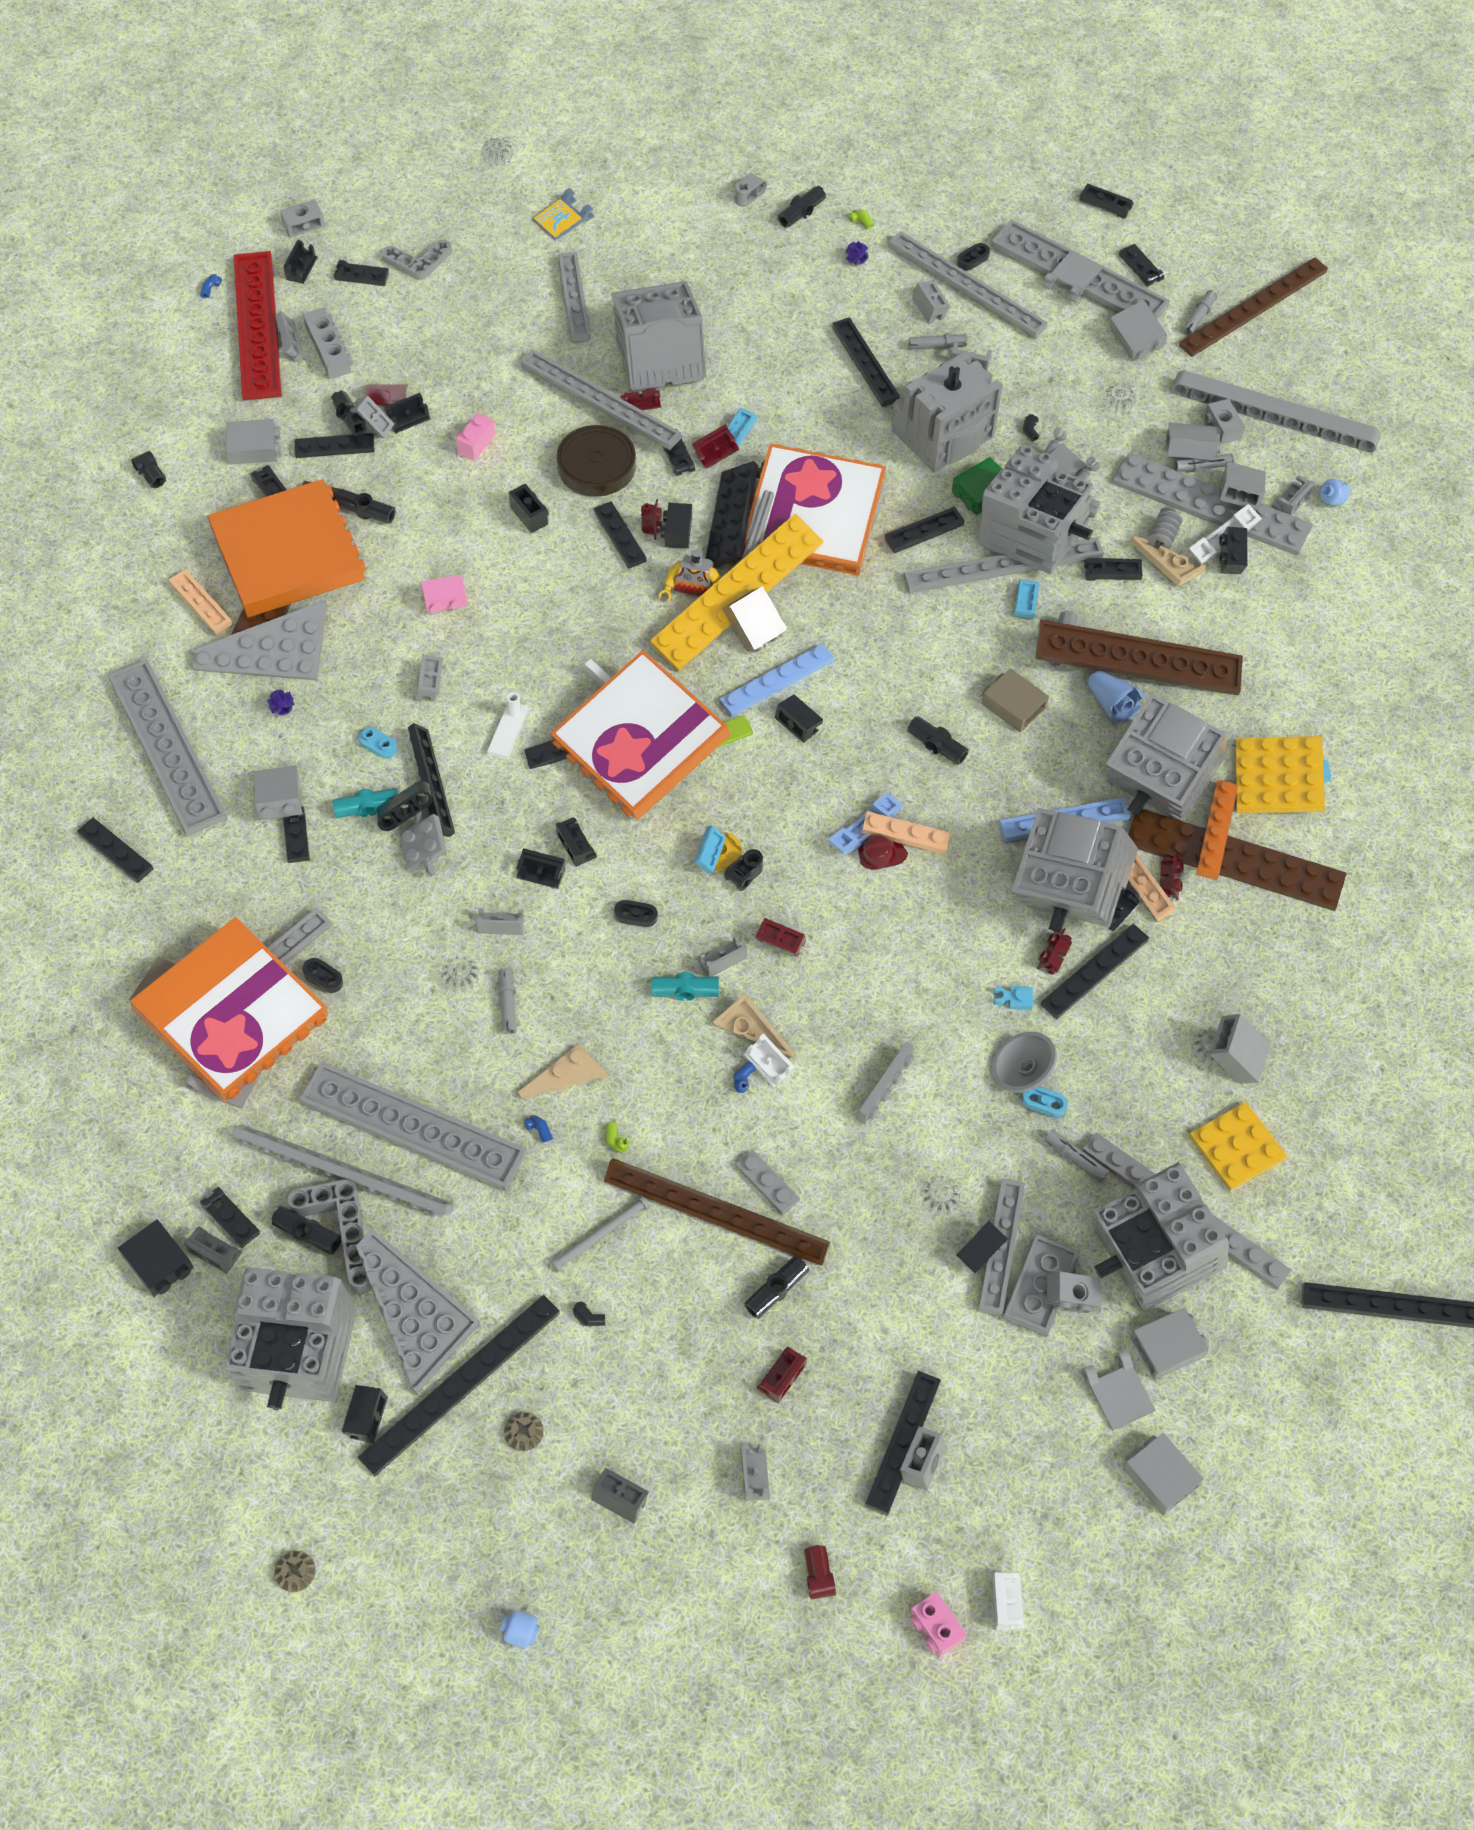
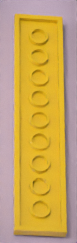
[650,513,824,672]

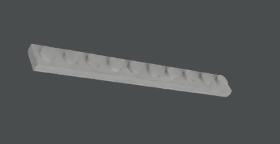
[888,231,1048,338]
[520,349,682,450]
[904,537,1104,593]
[232,1125,454,1217]
[1082,1132,1291,1290]

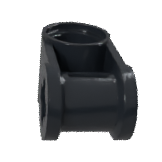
[724,849,763,891]

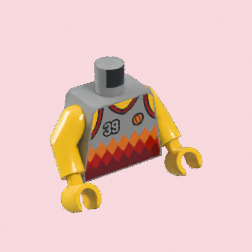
[659,550,721,602]

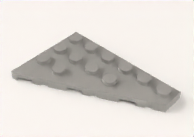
[192,601,327,680]
[356,1228,481,1395]

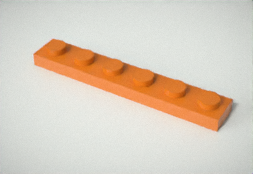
[1196,779,1238,880]

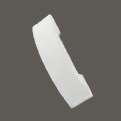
[1188,504,1262,565]

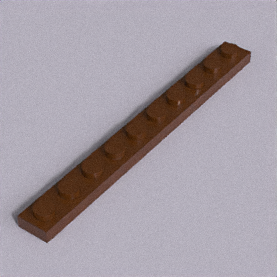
[1179,257,1328,357]
[604,1158,830,1266]

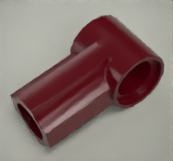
[804,1545,836,1600]

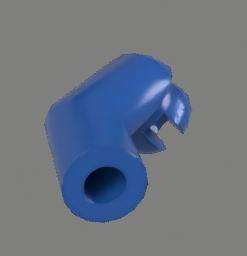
[200,274,222,298]
[733,1061,756,1093]
[524,1115,553,1143]

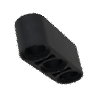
[377,781,432,831]

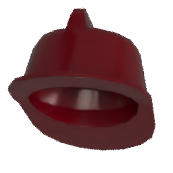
[858,835,908,870]

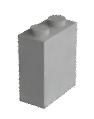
[1110,300,1167,361]
[226,419,280,465]
[1166,422,1221,460]
[1220,461,1266,510]
[254,765,302,820]
[1210,1014,1271,1084]
[1131,1307,1209,1380]
[1123,1432,1204,1516]

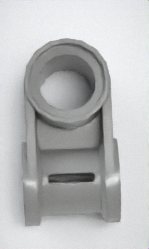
[735,173,767,207]

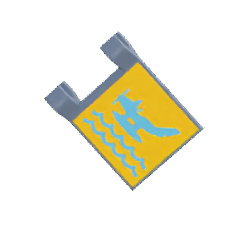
[532,188,594,240]

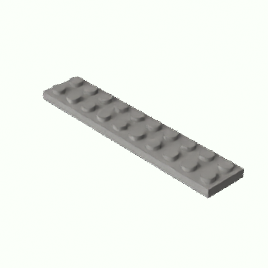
[991,219,1170,319]
[1113,453,1313,556]
[108,659,227,836]
[299,1062,527,1191]

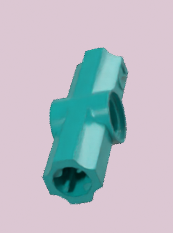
[332,788,398,818]
[651,972,719,1001]

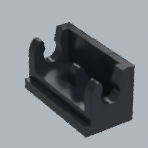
[284,240,318,284]
[385,393,430,434]
[775,694,823,743]
[556,818,597,867]
[516,848,566,889]
[1108,885,1140,932]
[956,1221,1008,1273]
[341,1385,388,1443]

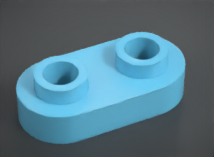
[359,727,397,759]
[1022,1086,1068,1118]

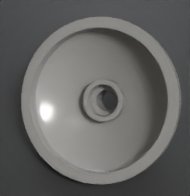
[992,1032,1057,1093]

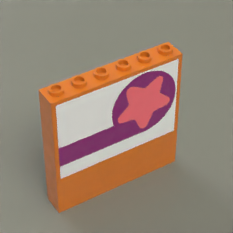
[130,917,328,1103]

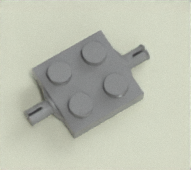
[400,812,447,877]

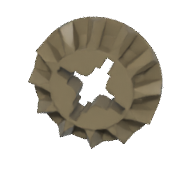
[504,1411,544,1451]
[274,1550,315,1592]

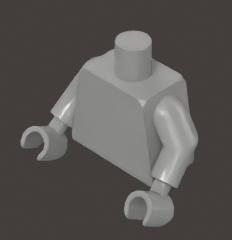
[1044,427,1100,481]

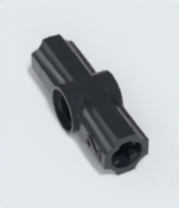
[778,185,826,228]
[331,390,367,436]
[334,489,396,524]
[907,716,969,765]
[271,1206,342,1255]
[744,1255,809,1320]

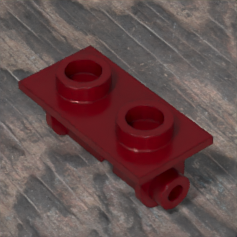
[620,388,661,410]
[641,499,662,540]
[1160,852,1184,900]
[1037,928,1072,975]

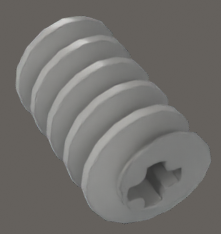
[1147,506,1183,549]

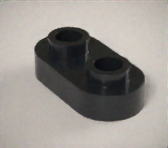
[957,243,990,270]
[614,900,658,927]
[302,958,343,993]

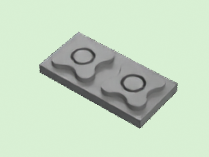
[1002,1234,1080,1337]

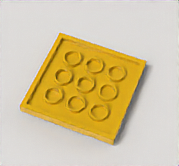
[1236,736,1325,813]

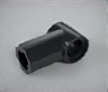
[131,451,166,489]

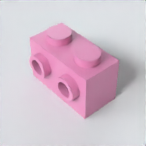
[456,413,496,461]
[421,575,467,613]
[910,1591,967,1657]

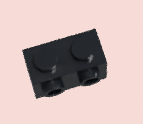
[509,483,549,533]
[661,502,692,548]
[1219,527,1248,574]

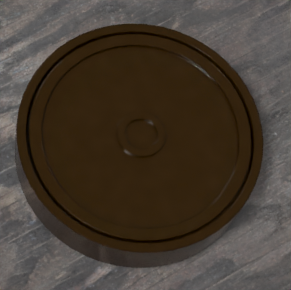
[557,425,636,496]

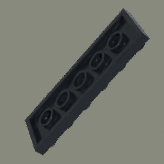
[705,461,758,568]

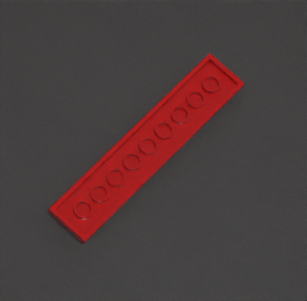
[233,251,282,401]

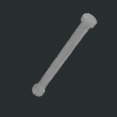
[550,1196,650,1272]

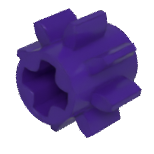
[846,241,868,265]
[267,689,295,716]

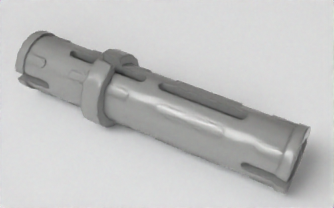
[1182,290,1218,336]
[909,333,967,350]
[1174,453,1235,472]
[498,968,517,1034]
[1044,1129,1109,1183]

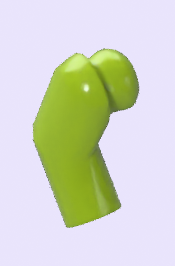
[849,210,875,230]
[606,1122,629,1153]

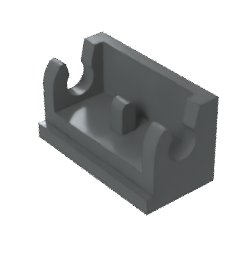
[184,1226,242,1274]
[591,1468,649,1524]

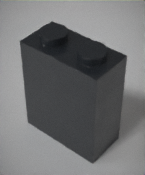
[118,1219,194,1297]

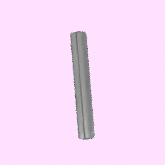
[742,490,774,559]

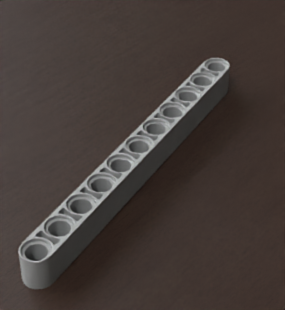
[1171,370,1381,453]

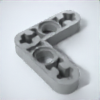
[382,239,452,280]

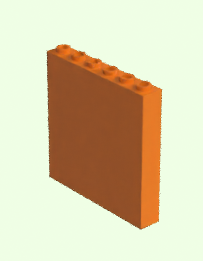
[207,479,366,618]

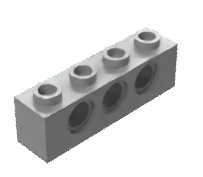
[303,307,353,379]

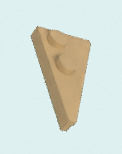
[1130,536,1207,587]
[713,994,797,1058]
[518,1044,607,1099]

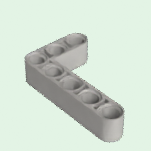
[287,1180,371,1295]

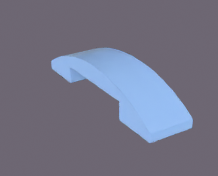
[828,792,902,855]

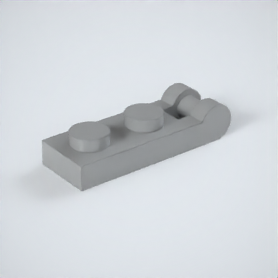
[275,311,303,362]

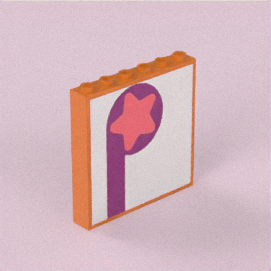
[743,444,886,576]
[550,650,731,821]

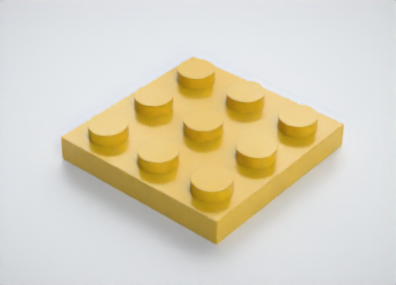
[1189,1102,1287,1191]

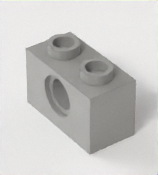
[280,199,325,238]
[1204,399,1245,444]
[1047,1272,1101,1313]
[900,1427,946,1491]

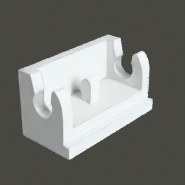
[743,1034,795,1088]
[992,1572,1024,1630]

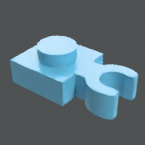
[994,986,1033,1010]

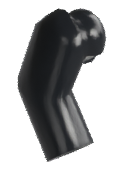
[1022,414,1039,442]
[573,1301,605,1326]

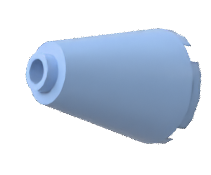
[1088,671,1144,724]

